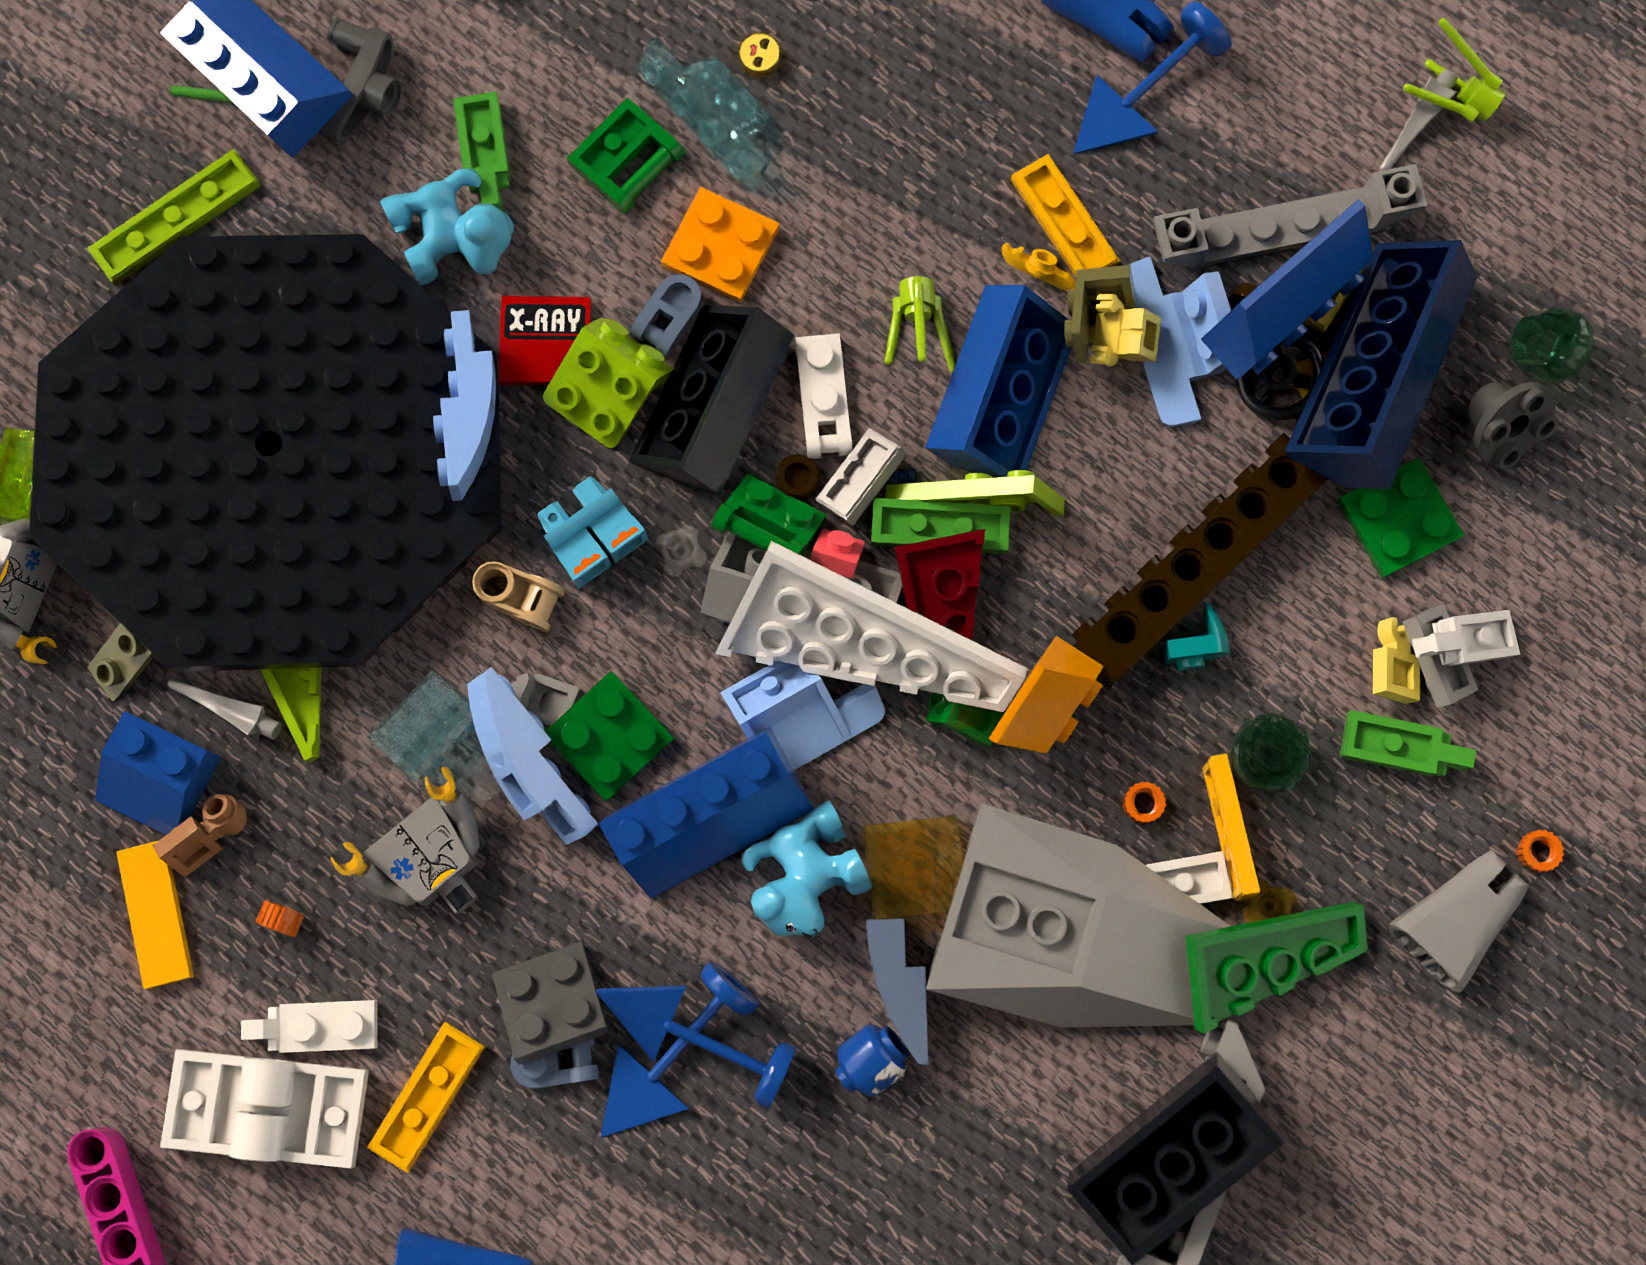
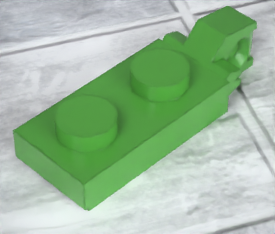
[453,91,511,212]
[1339,710,1476,777]

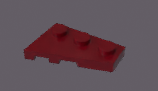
[894,529,986,640]

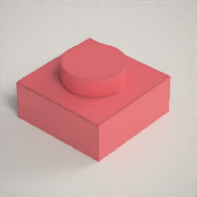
[810,528,866,579]

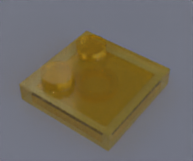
[862,816,963,920]

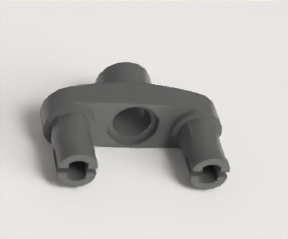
[320,18,402,143]

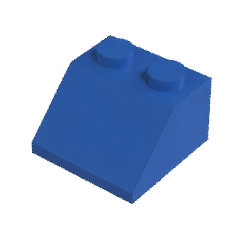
[95,711,222,835]

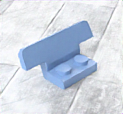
[1129,256,1231,427]
[720,661,885,770]

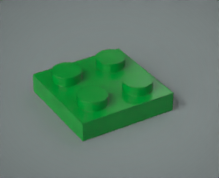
[1337,457,1465,579]
[544,671,674,802]

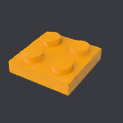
[661,187,780,303]

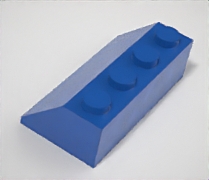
[160,0,353,158]
[1201,199,1373,380]
[925,285,1071,478]
[598,727,814,899]

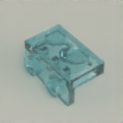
[368,670,475,782]

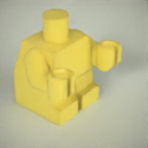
[1089,294,1161,367]

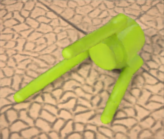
[1403,18,1506,122]
[884,276,956,373]

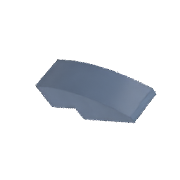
[866,919,929,1065]

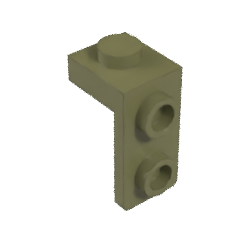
[1064,265,1136,363]
[87,623,155,701]

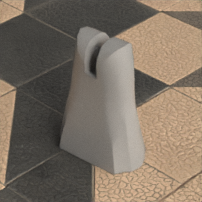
[1389,850,1529,993]

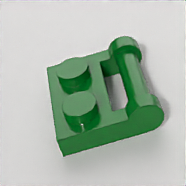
[567,97,686,215]
[711,474,827,556]

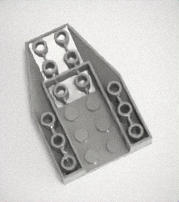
[926,803,1230,1028]

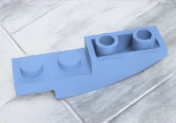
[433,310,496,501]
[467,667,598,845]

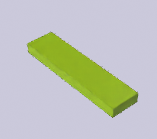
[87,149,261,286]

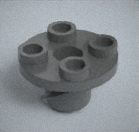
[1469,382,1558,469]

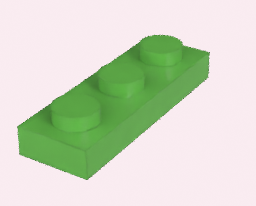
[871,498,1010,554]

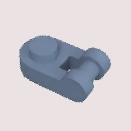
[629,274,702,358]
[510,1038,599,1088]

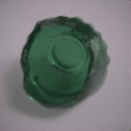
[1509,308,1594,384]
[1229,713,1311,794]

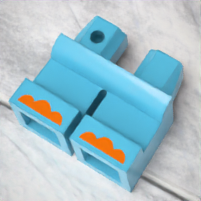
[537,476,649,589]

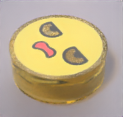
[738,32,782,78]

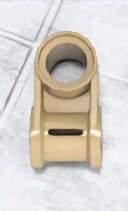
[472,561,566,632]

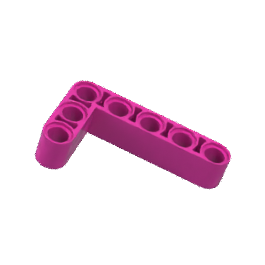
[67,1127,167,1265]

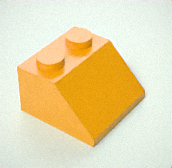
[989,636,1103,754]

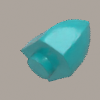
[1161,602,1231,671]

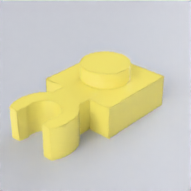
[1373,617,1420,704]

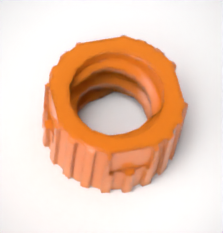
[1122,782,1166,824]
[1516,830,1564,873]
[255,900,304,937]

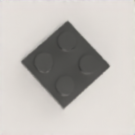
[492,941,610,1065]

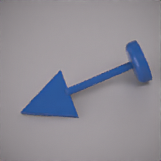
[1073,1,1232,154]
[600,960,759,1138]
[596,986,796,1109]

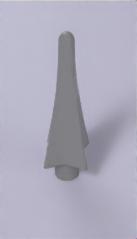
[1379,70,1458,171]
[167,678,282,740]

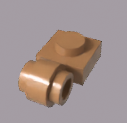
[153,794,247,878]

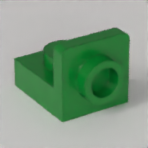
[926,692,1006,747]

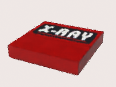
[498,296,592,386]

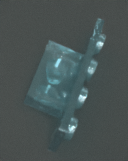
[637,37,771,192]

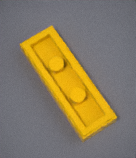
[1010,154,1120,278]
[1202,753,1260,902]
[116,841,194,989]
[367,1022,486,1173]

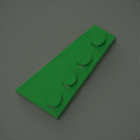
[1185,902,1368,1034]

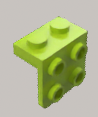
[543,317,674,448]

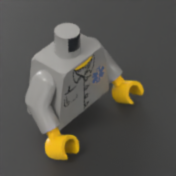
[0,518,57,664]
[331,767,480,914]

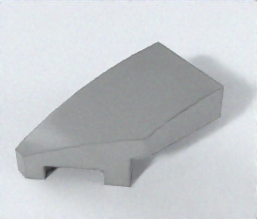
[511,672,584,727]

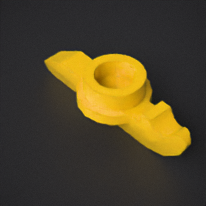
[1002,243,1075,292]

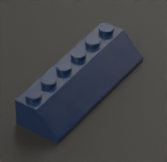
[1285,240,1477,489]

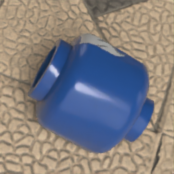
[836,1025,909,1097]

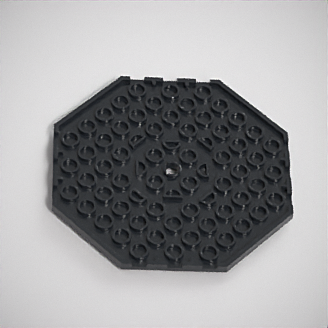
[29,234,501,672]

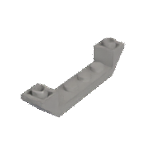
[1153,164,1428,268]
[1116,1020,1265,1265]

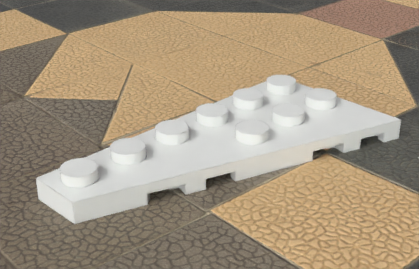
[715,541,1027,712]

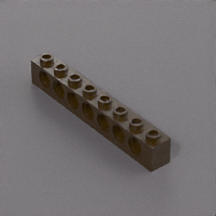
[1071,419,1329,690]

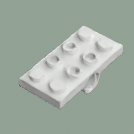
[160,1049,369,1168]

